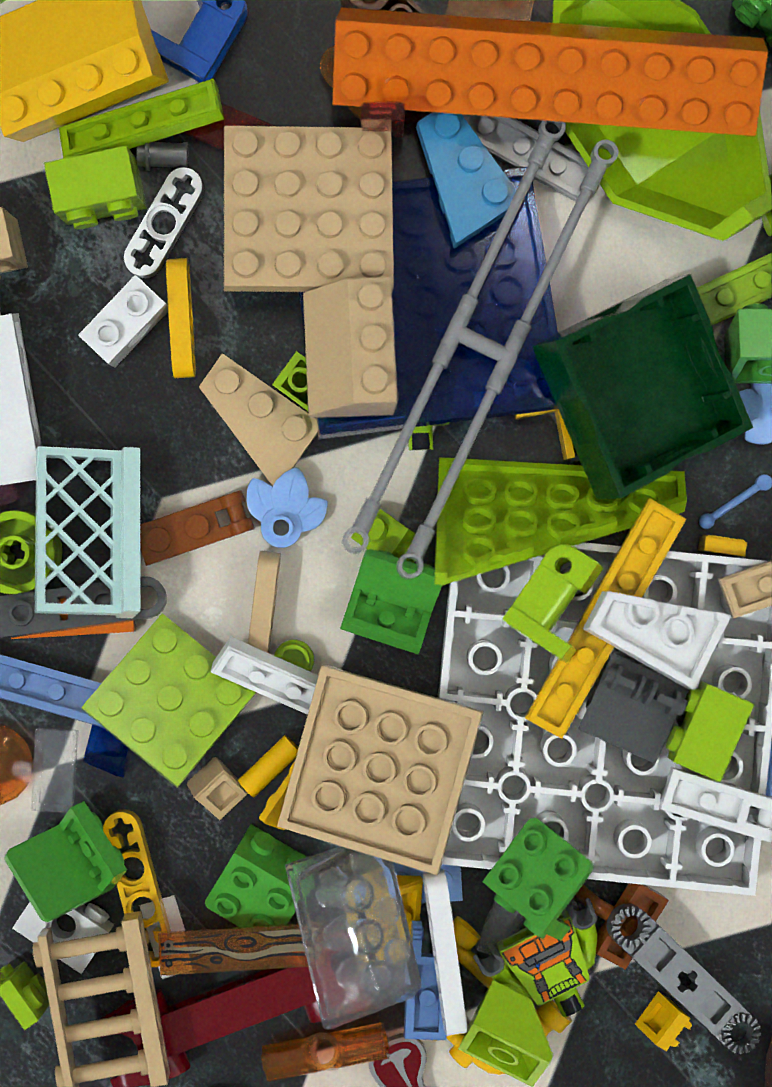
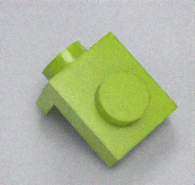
[351,509,415,563]

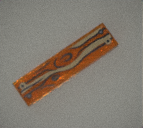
[158,922,327,975]

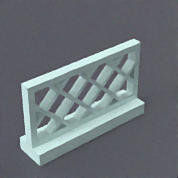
[35,446,141,618]

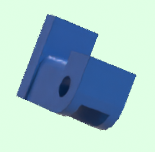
[151,0,248,83]

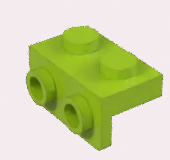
[0,961,49,1030]

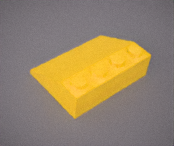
[0,0,169,142]

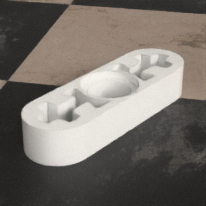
[124,167,204,278]

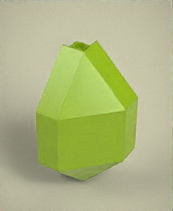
[552,0,772,241]

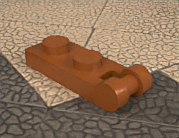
[140,490,255,566]

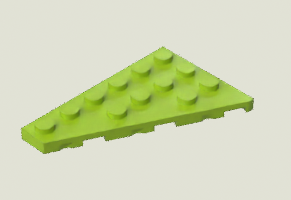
[434,457,687,585]

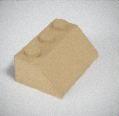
[303,277,397,418]

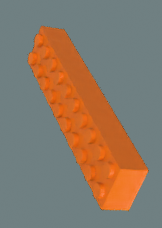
[332,7,768,136]

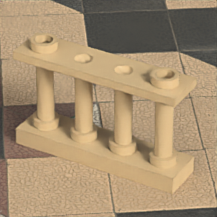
[33,911,170,1087]

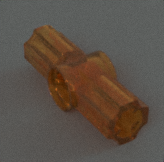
[261,1022,390,1082]

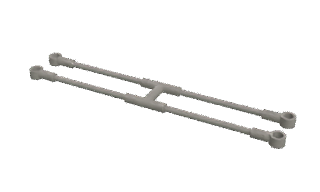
[342,120,618,580]

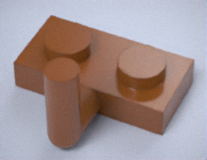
[574,883,669,970]

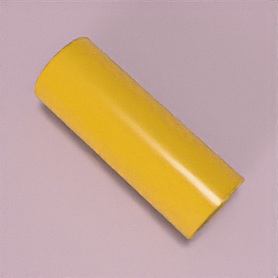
[238,735,299,798]

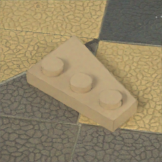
[199,353,324,486]

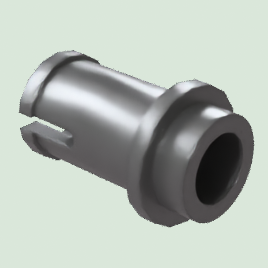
[137,142,188,171]

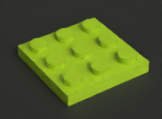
[81,613,257,788]

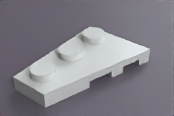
[583,591,732,690]

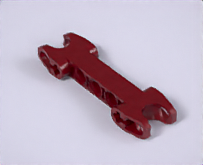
[96,922,381,1087]

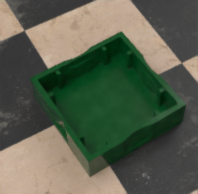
[532,274,753,500]

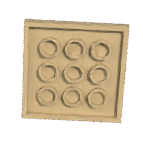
[224,126,394,293]
[277,665,484,875]

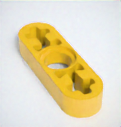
[166,258,196,378]

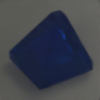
[83,725,130,778]

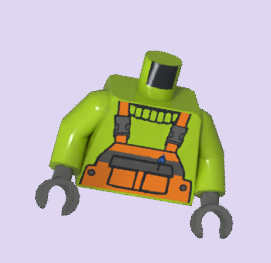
[473,898,598,1017]

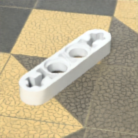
[423,870,467,1036]

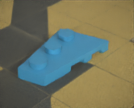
[416,112,517,249]

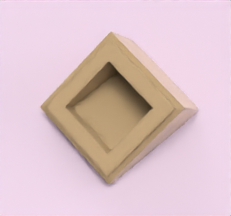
[187,757,249,820]

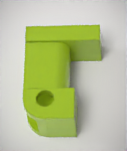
[502,545,604,664]

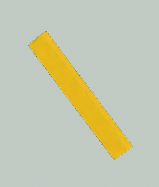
[525,498,686,739]

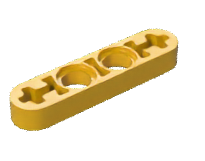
[103,809,173,967]

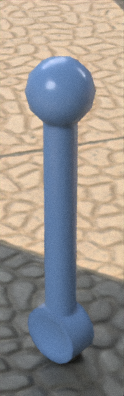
[699,474,772,529]

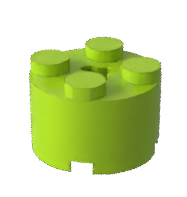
[0,511,62,594]

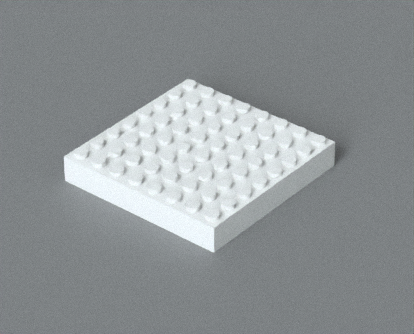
[438,543,772,896]

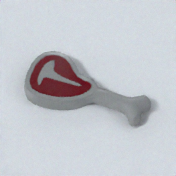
[368,1033,427,1087]

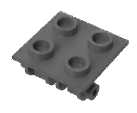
[578,653,689,764]

